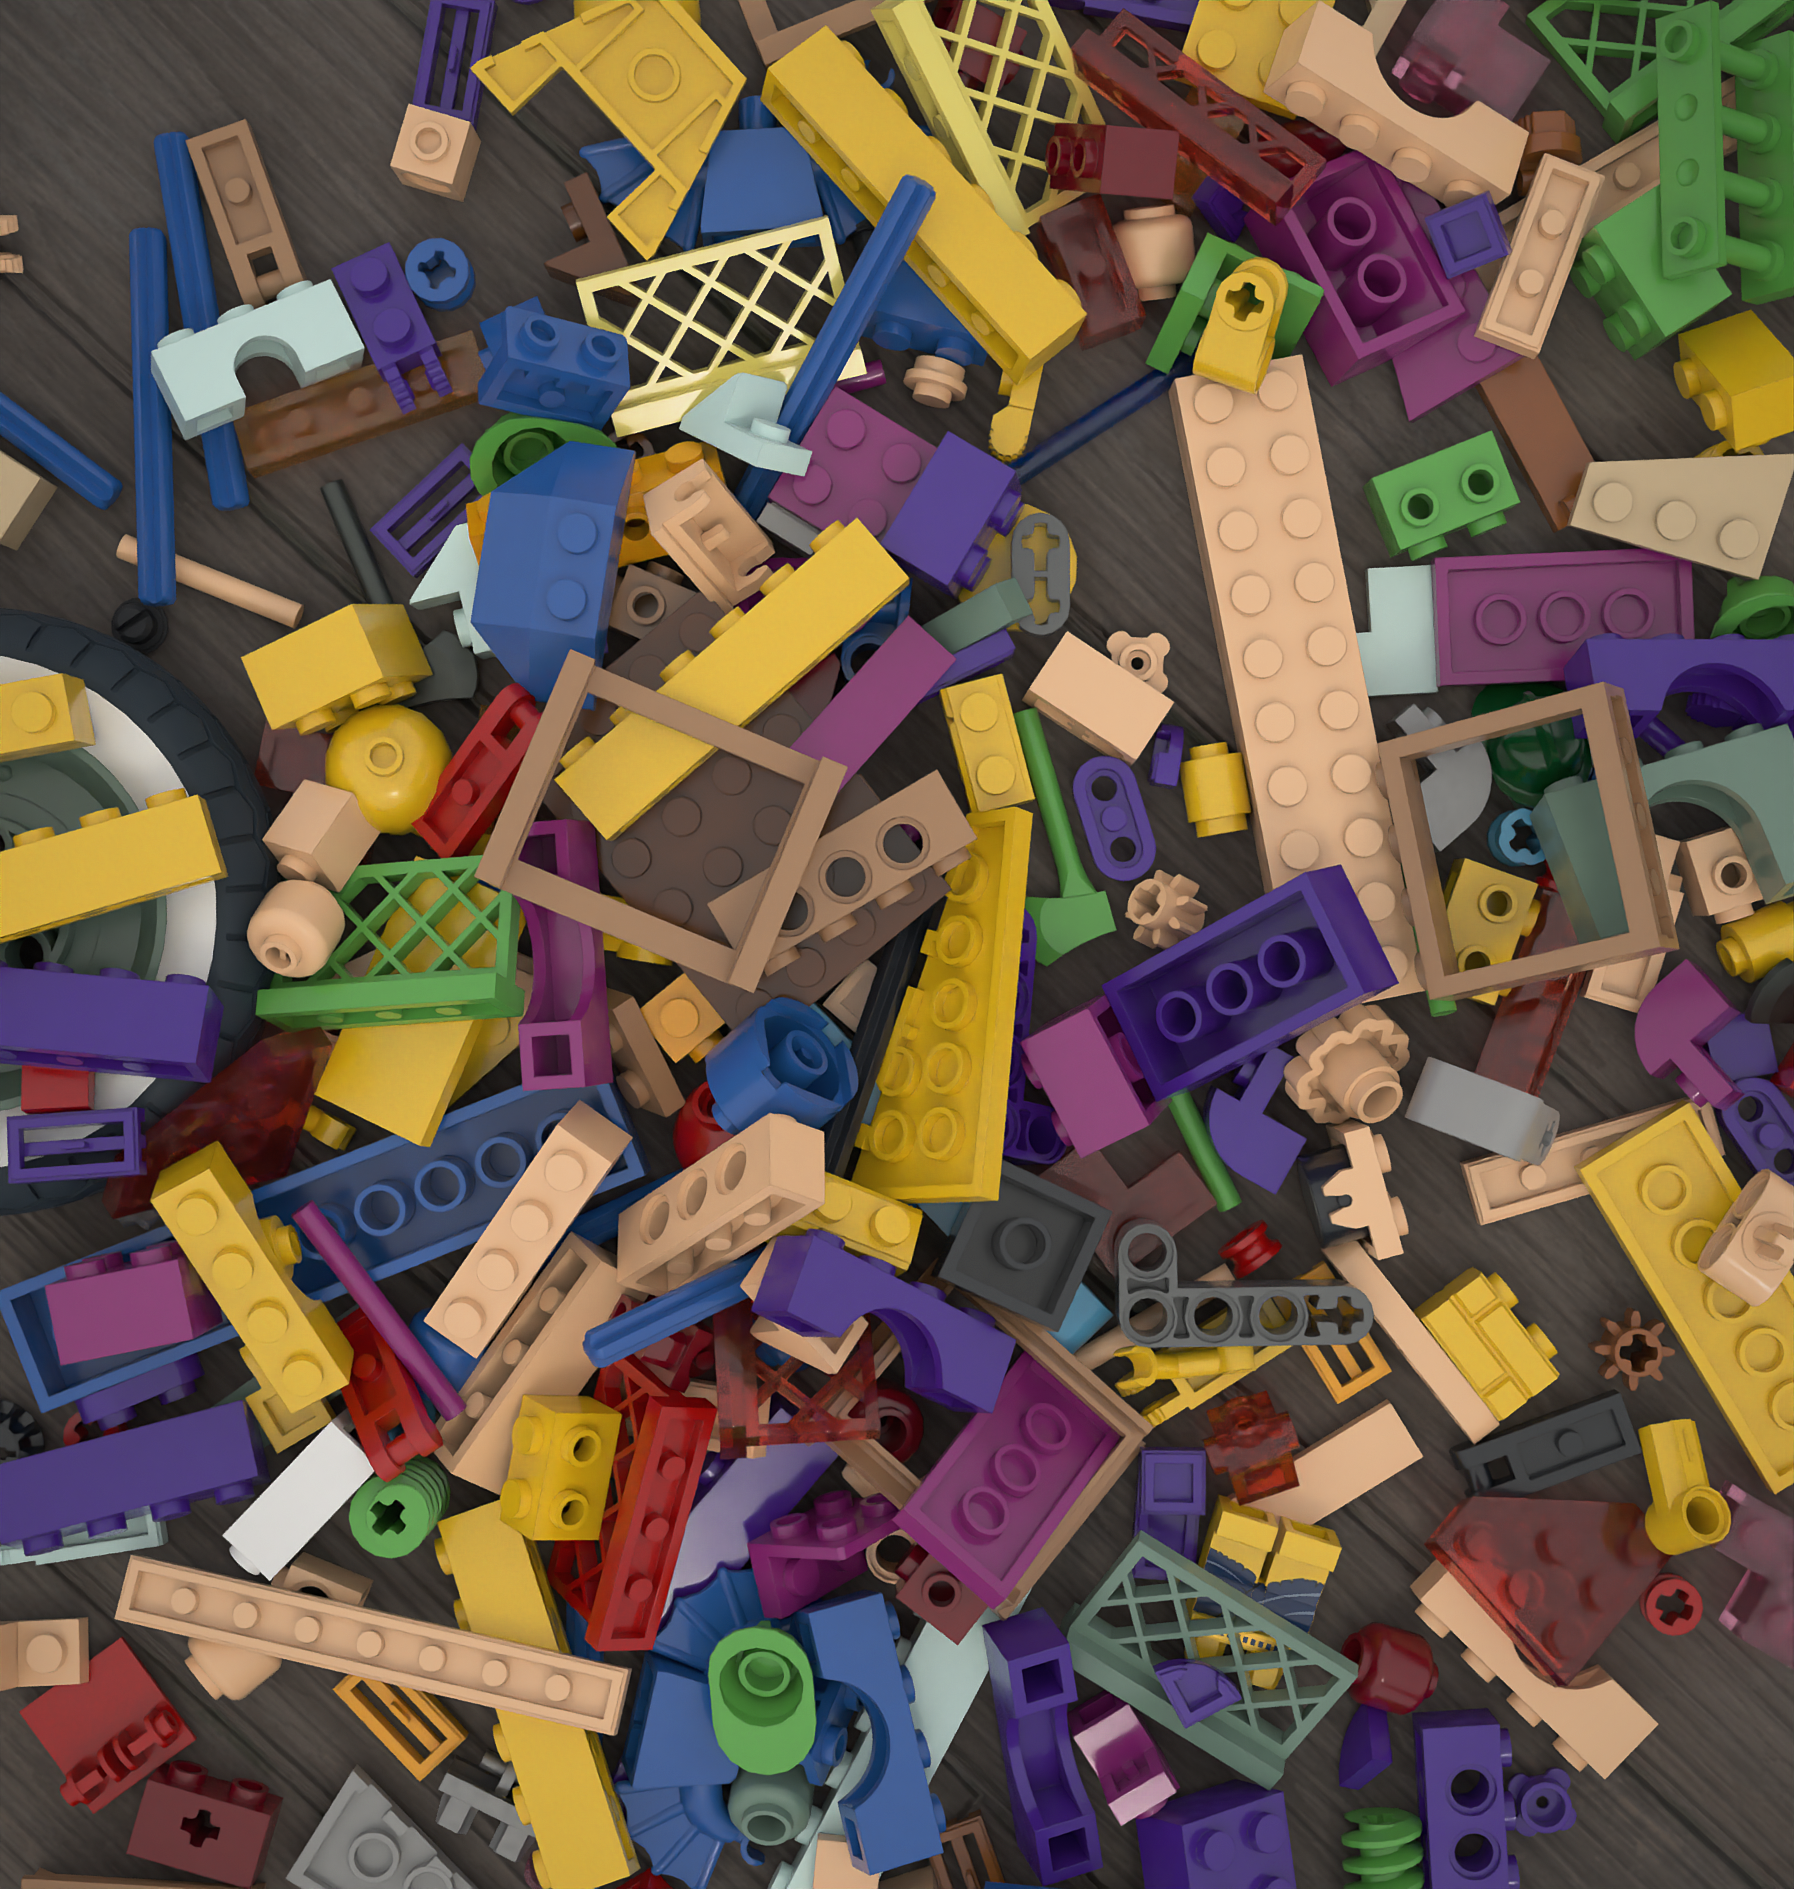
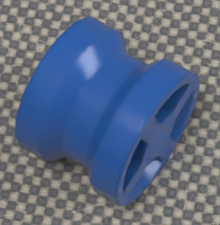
[405,238,476,312]

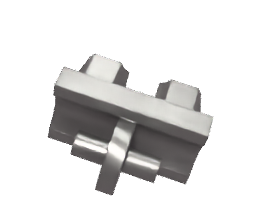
[435,1749,536,1862]

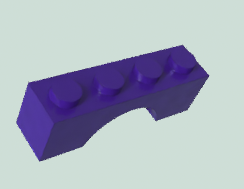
[1563,633,1794,739]
[751,1229,1016,1414]
[982,1607,1103,1887]

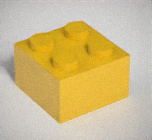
[241,604,433,736]

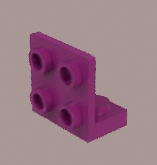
[747,1490,901,1619]

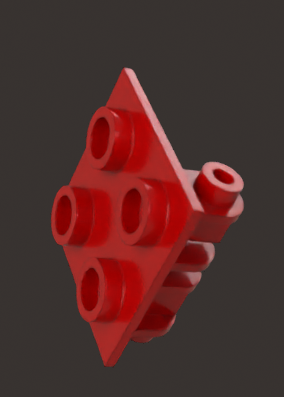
[19,1636,197,1814]

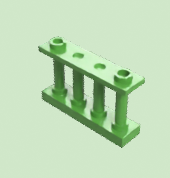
[1655,0,1794,305]

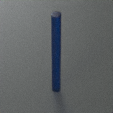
[1007,339,1201,485]

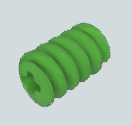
[349,1455,451,1559]
[1341,1807,1425,1889]

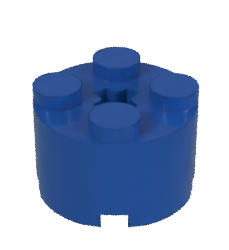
[705,997,858,1135]

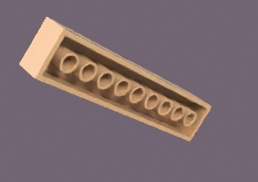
[1168,354,1425,1003]

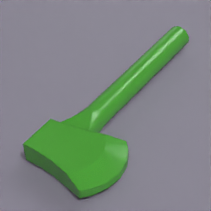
[1013,707,1117,967]

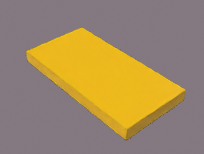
[314,856,527,1147]

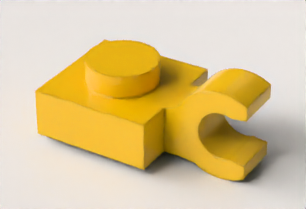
[239,1345,337,1454]

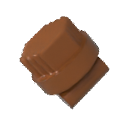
[1513,110,1583,196]

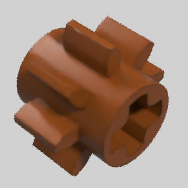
[1588,1307,1675,1391]

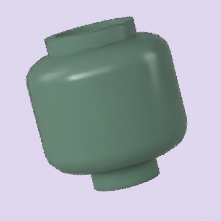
[728,1764,815,1846]

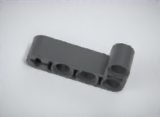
[1114,1218,1374,1348]

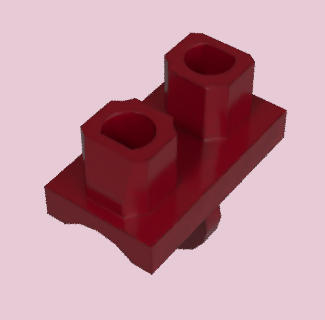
[608,1294,720,1393]

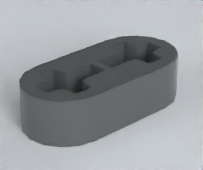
[1011,513,1070,638]

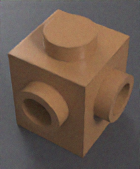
[608,561,696,641]

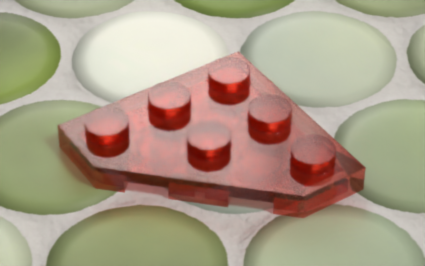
[101,1026,332,1219]
[1424,1496,1673,1688]

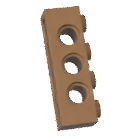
[707,770,977,977]

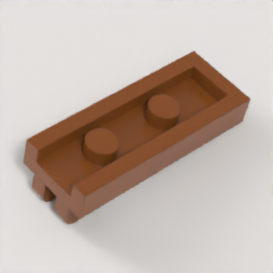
[1475,355,1594,533]

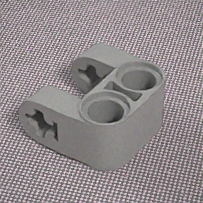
[1405,1057,1560,1166]

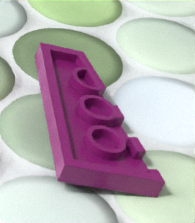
[1392,172,1525,423]

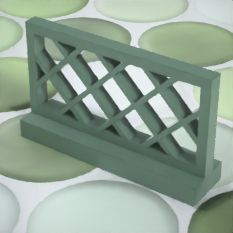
[1059,1530,1359,1791]

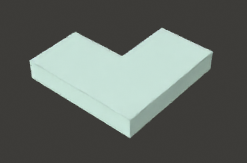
[1356,565,1438,697]

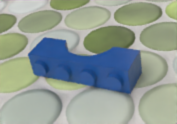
[793,1589,946,1876]

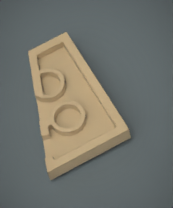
[1567,454,1794,580]

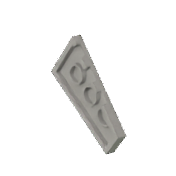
[286,1764,478,1889]

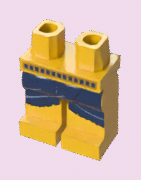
[1184,1494,1342,1690]

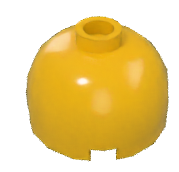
[325,705,453,835]

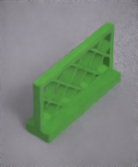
[1525,0,1794,144]
[255,855,525,1032]

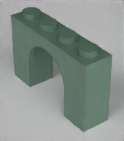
[1529,723,1794,944]

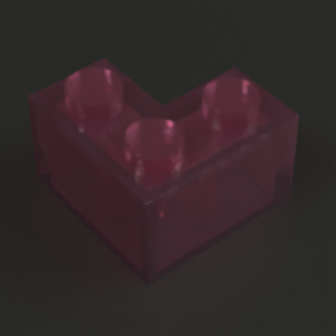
[1391,0,1551,121]
[1709,1480,1794,1669]

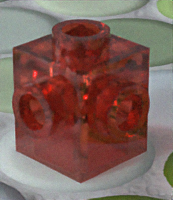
[1202,1390,1300,1506]

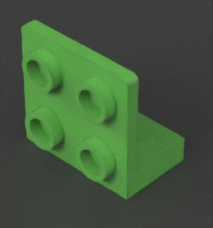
[1145,233,1324,374]

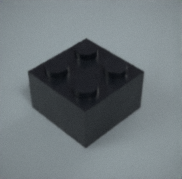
[930,1160,1113,1332]

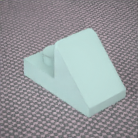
[679,372,812,477]
[409,523,496,660]

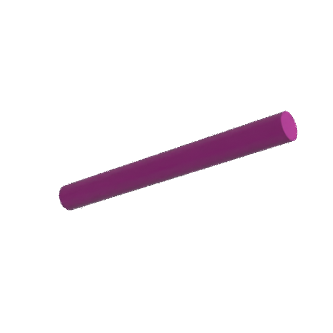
[291,1200,467,1421]

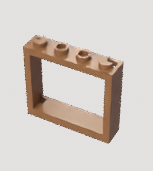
[1375,682,1680,1001]

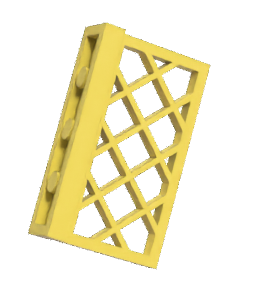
[871,0,1106,236]
[576,215,867,438]

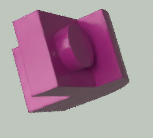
[1635,959,1745,1111]
[1067,1690,1180,1826]

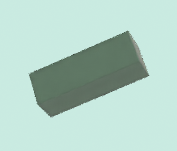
[921,577,1033,655]

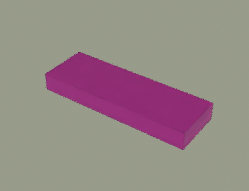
[790,616,957,793]

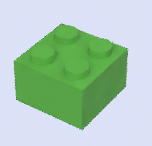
[1569,184,1732,361]

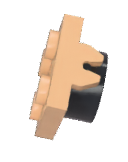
[1296,1119,1409,1260]

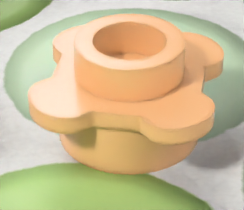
[1106,631,1170,693]

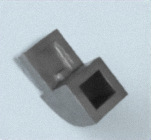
[1385,704,1492,852]

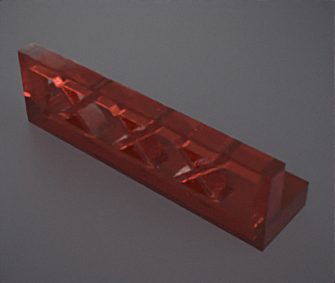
[1071,8,1326,226]
[1474,888,1586,1097]

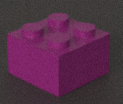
[768,386,937,543]
[1020,992,1172,1159]
[45,1239,223,1365]

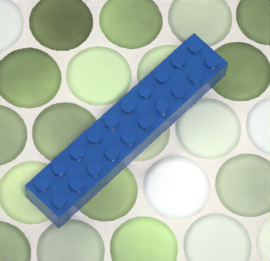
[0,1070,651,1414]

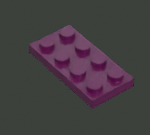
[1431,548,1695,688]
[892,1350,1121,1610]

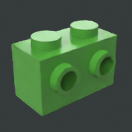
[1362,430,1520,561]

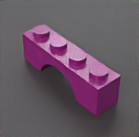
[512,819,613,1091]

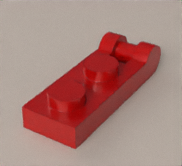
[411,683,543,858]
[336,1307,443,1483]

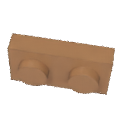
[606,987,685,1118]

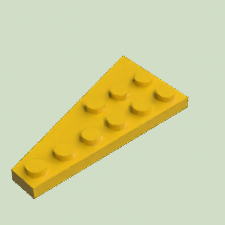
[850,807,1033,1204]

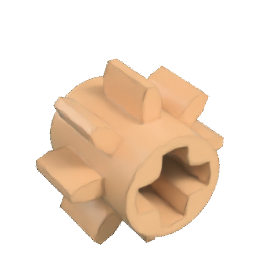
[1125,870,1207,950]

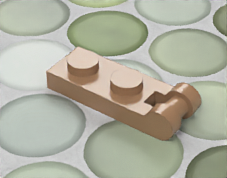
[185,119,307,309]

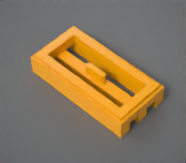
[1271,1261,1392,1404]
[333,1674,469,1782]

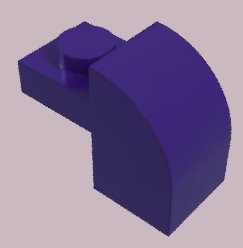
[1203,1047,1307,1195]

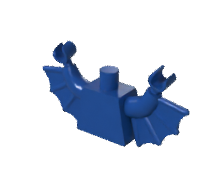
[579,60,933,252]
[614,1567,822,1889]

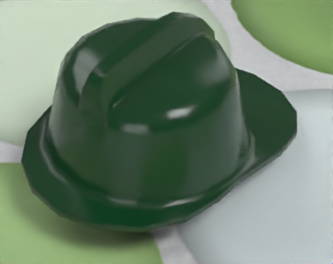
[1471,683,1592,808]

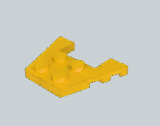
[470,0,747,261]

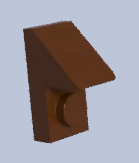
[544,172,641,308]

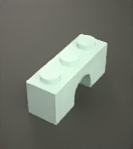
[151,279,365,440]

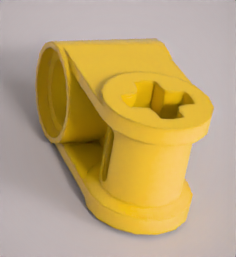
[1192,257,1288,395]

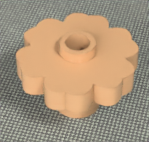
[1283,1004,1410,1124]

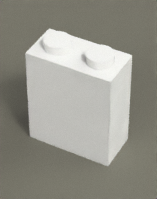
[222,1408,375,1581]

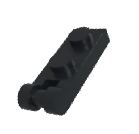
[1449,1389,1642,1512]

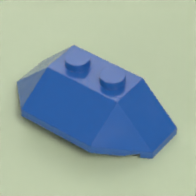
[470,441,636,711]

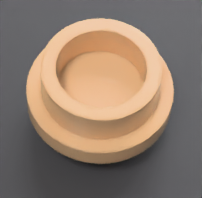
[903,355,967,408]

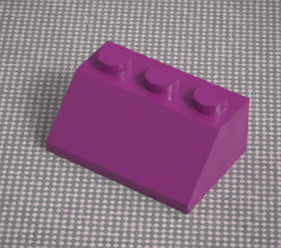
[1243,150,1466,387]

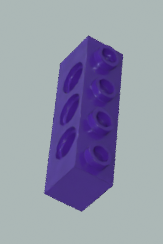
[1412,1708,1520,1889]

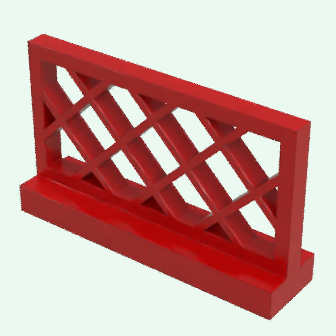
[546,1354,718,1651]

